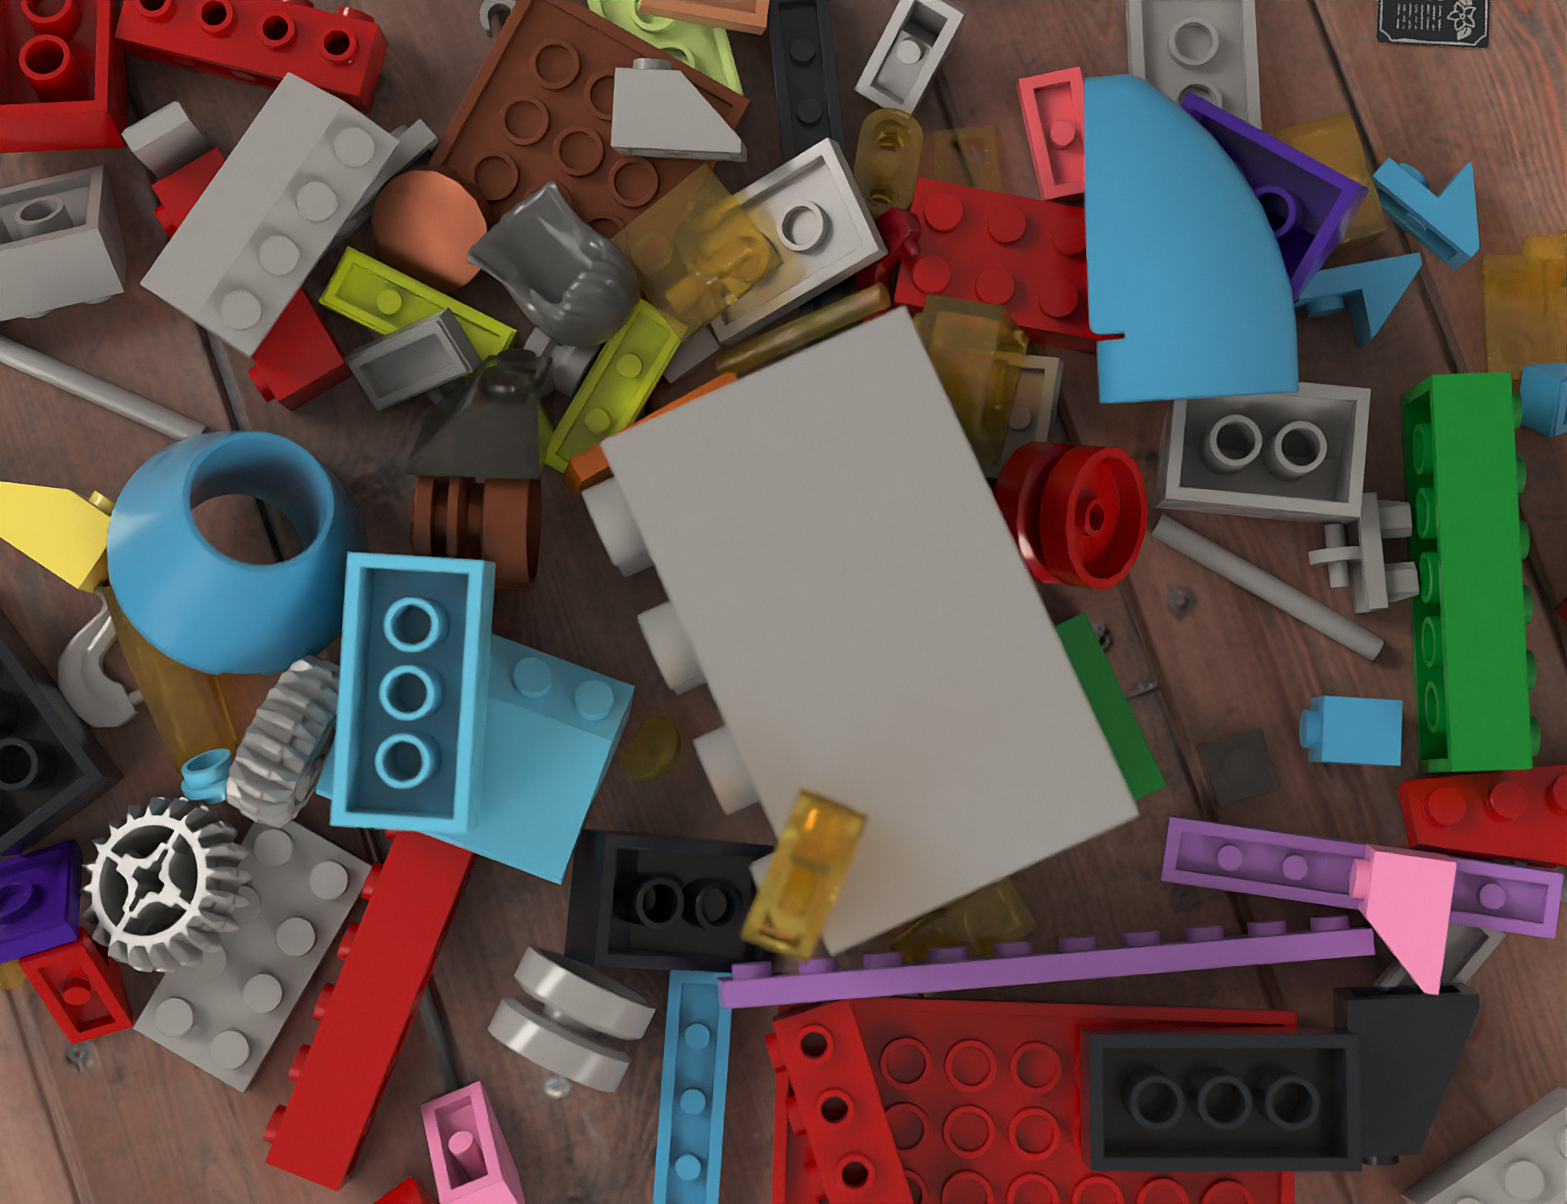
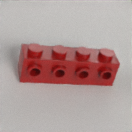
[114,0,388,114]
[764,999,914,1204]

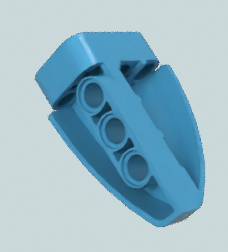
[1084,74,1299,404]

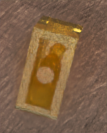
[741,787,868,964]

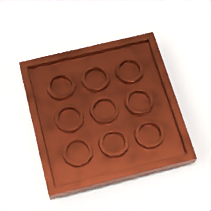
[427,0,752,299]

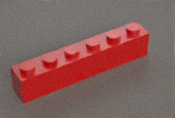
[263,829,479,1192]

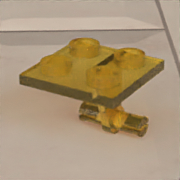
[610,162,784,343]
[1480,229,1567,382]

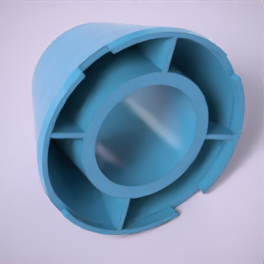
[107,431,369,676]

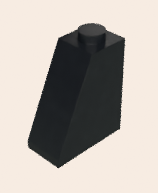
[1333,983,1480,1166]

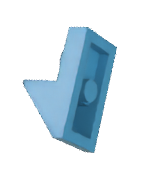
[1363,157,1480,271]
[1293,252,1422,349]

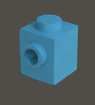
[1299,696,1403,767]

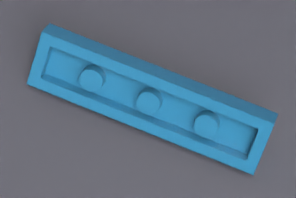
[653,970,733,1204]

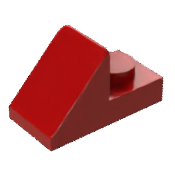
[19,926,133,1045]

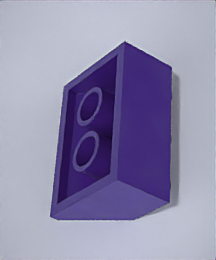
[1180,91,1370,303]

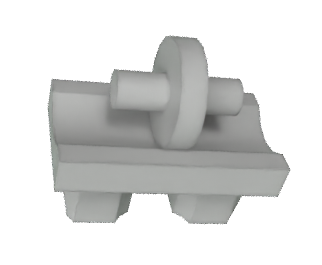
[1308,492,1419,614]

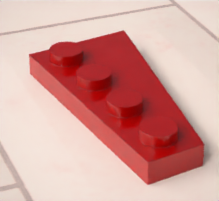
[1397,764,1567,869]

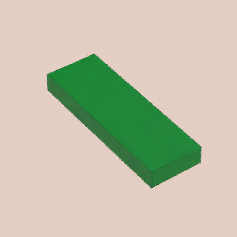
[1053,612,1167,801]

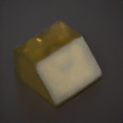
[912,294,1029,461]

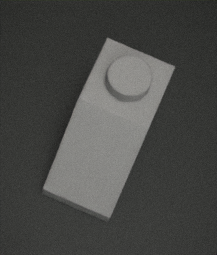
[611,58,747,162]

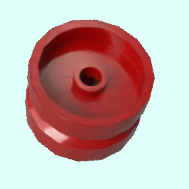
[993,441,1148,589]

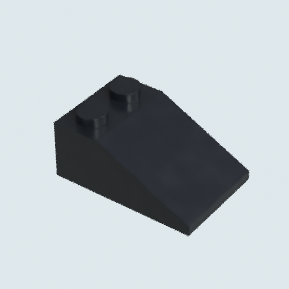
[564,828,782,973]

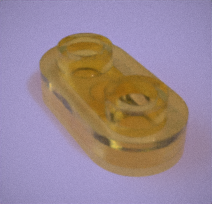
[853,108,923,221]

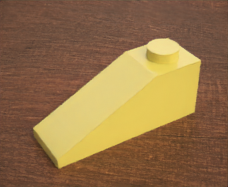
[0,481,116,594]

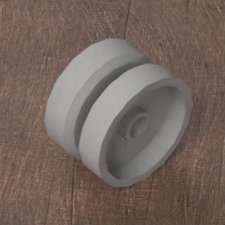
[488,944,657,1093]

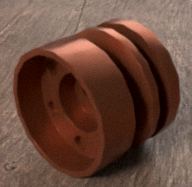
[410,452,541,590]

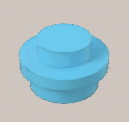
[181,748,235,805]

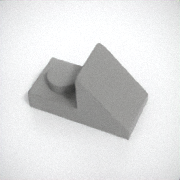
[854,0,968,122]

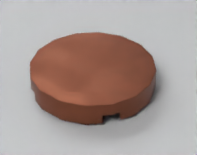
[371,164,495,292]

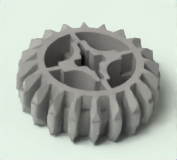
[226,654,340,828]
[78,797,254,973]

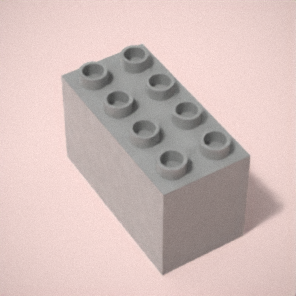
[582,306,1140,956]

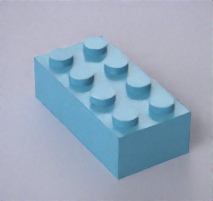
[331,552,496,834]

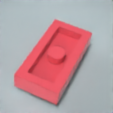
[1016,66,1085,203]

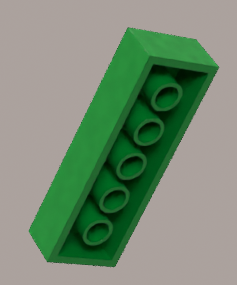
[1400,372,1540,773]

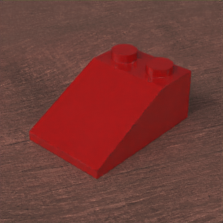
[0,0,128,153]

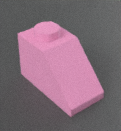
[1349,844,1457,995]
[420,1081,526,1204]

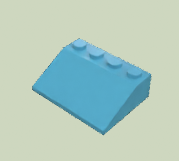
[316,633,635,885]

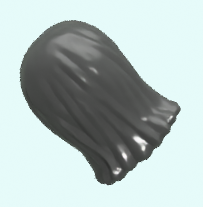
[466,180,640,347]

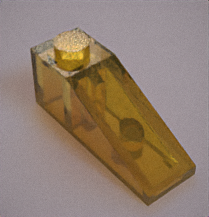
[102,585,239,774]

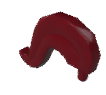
[856,206,922,324]

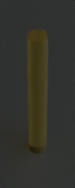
[715,282,891,375]

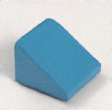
[1519,363,1567,438]

